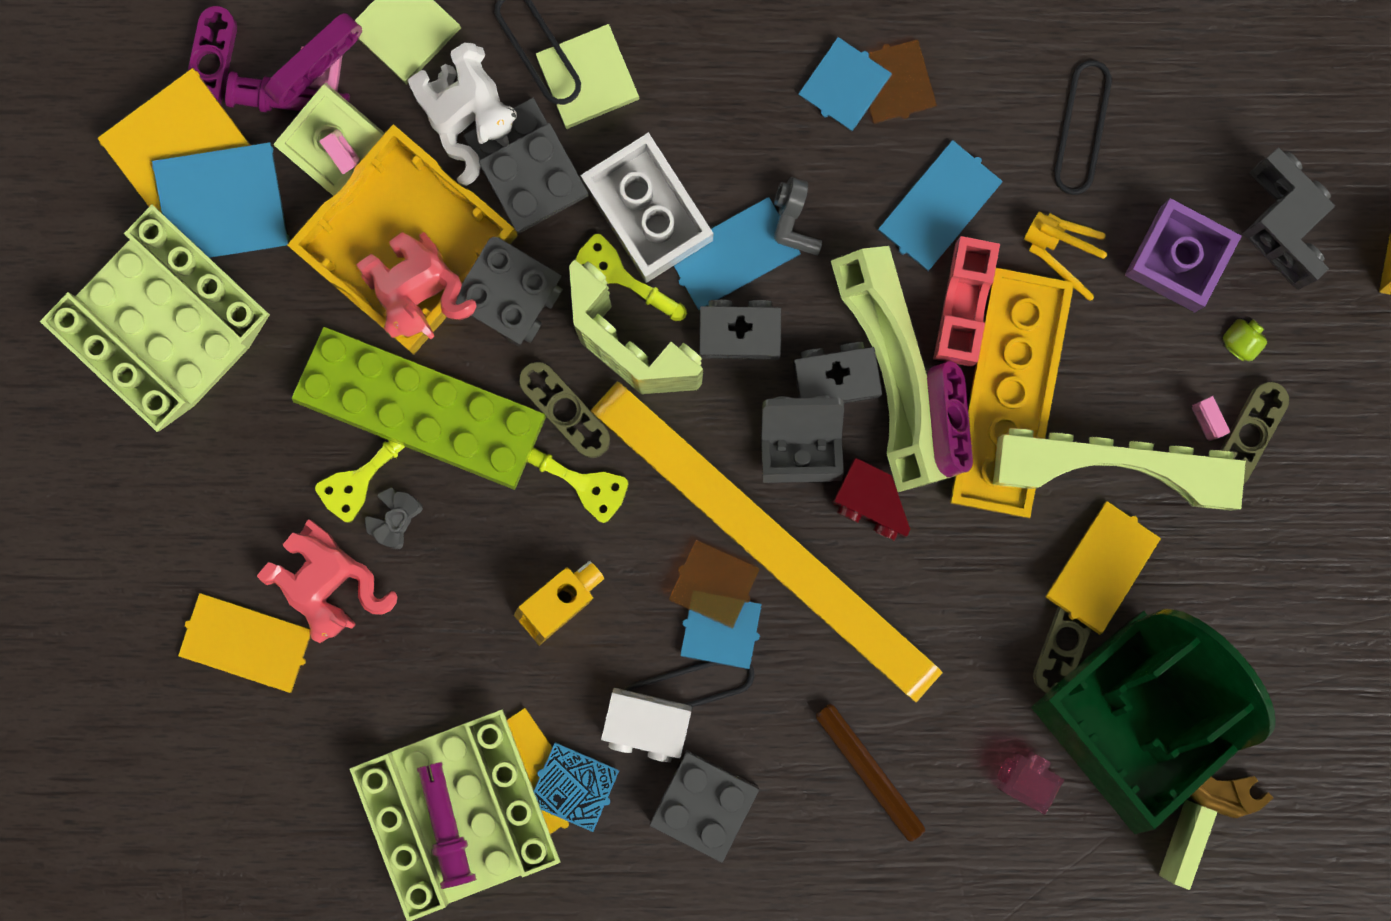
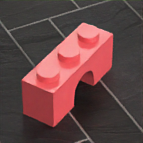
[933,236,1000,367]

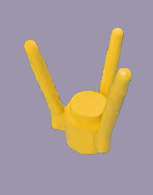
[1024,211,1107,301]

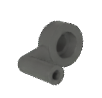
[774,177,822,255]

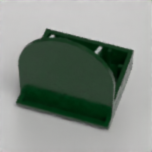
[1031,609,1276,835]

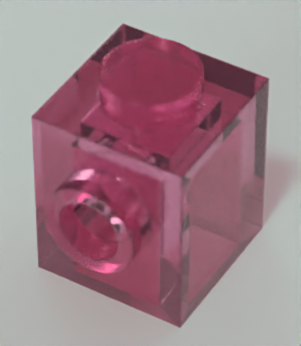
[996,751,1065,815]

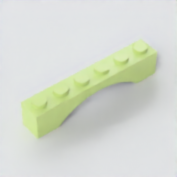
[831,246,954,492]
[993,428,1246,511]

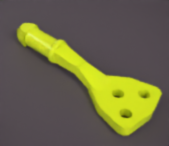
[576,233,687,321]
[315,440,405,523]
[527,447,629,523]

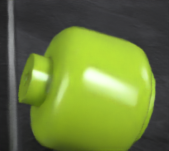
[1223,319,1267,361]

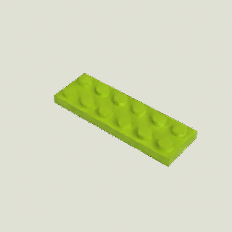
[292,327,546,490]

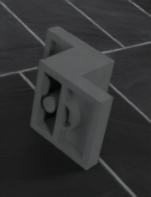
[464,98,589,234]
[1242,147,1335,290]

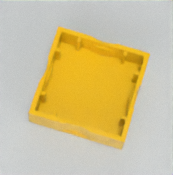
[287,124,518,355]

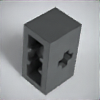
[700,300,781,360]
[793,342,882,403]

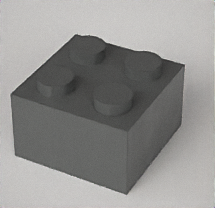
[650,750,759,863]

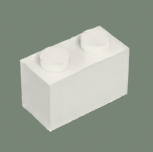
[601,688,692,762]

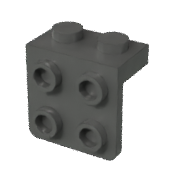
[456,237,563,347]
[761,396,844,483]

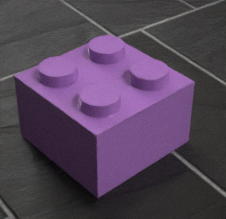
[1125,198,1242,312]

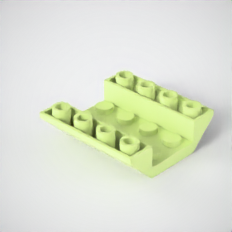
[40,204,270,432]
[569,260,703,394]
[350,709,561,921]

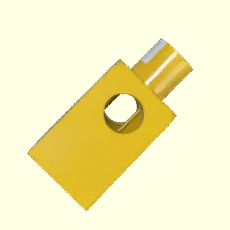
[513,561,604,646]

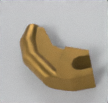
[1190,776,1273,819]

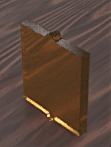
[869,40,937,124]
[669,540,760,629]

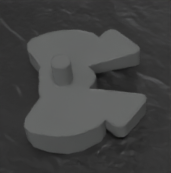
[365,488,423,549]

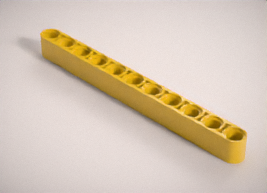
[590,381,943,703]

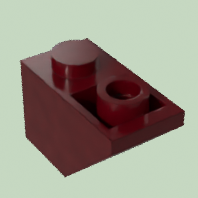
[832,458,911,541]

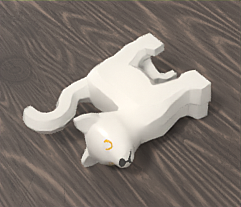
[407,42,517,186]

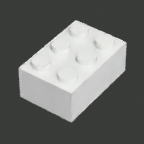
[580,132,714,283]

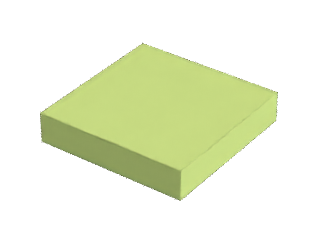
[355,0,461,85]
[536,24,639,129]
[273,83,385,196]
[1159,800,1217,890]

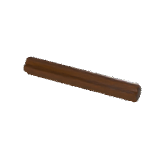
[816,704,926,842]

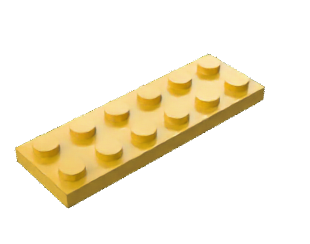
[950,268,1074,518]

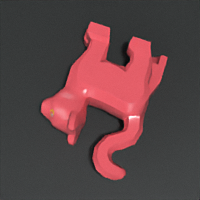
[356,232,477,339]
[257,519,398,643]

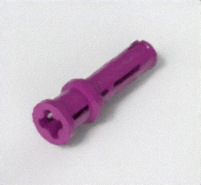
[225,71,350,113]
[417,762,477,889]

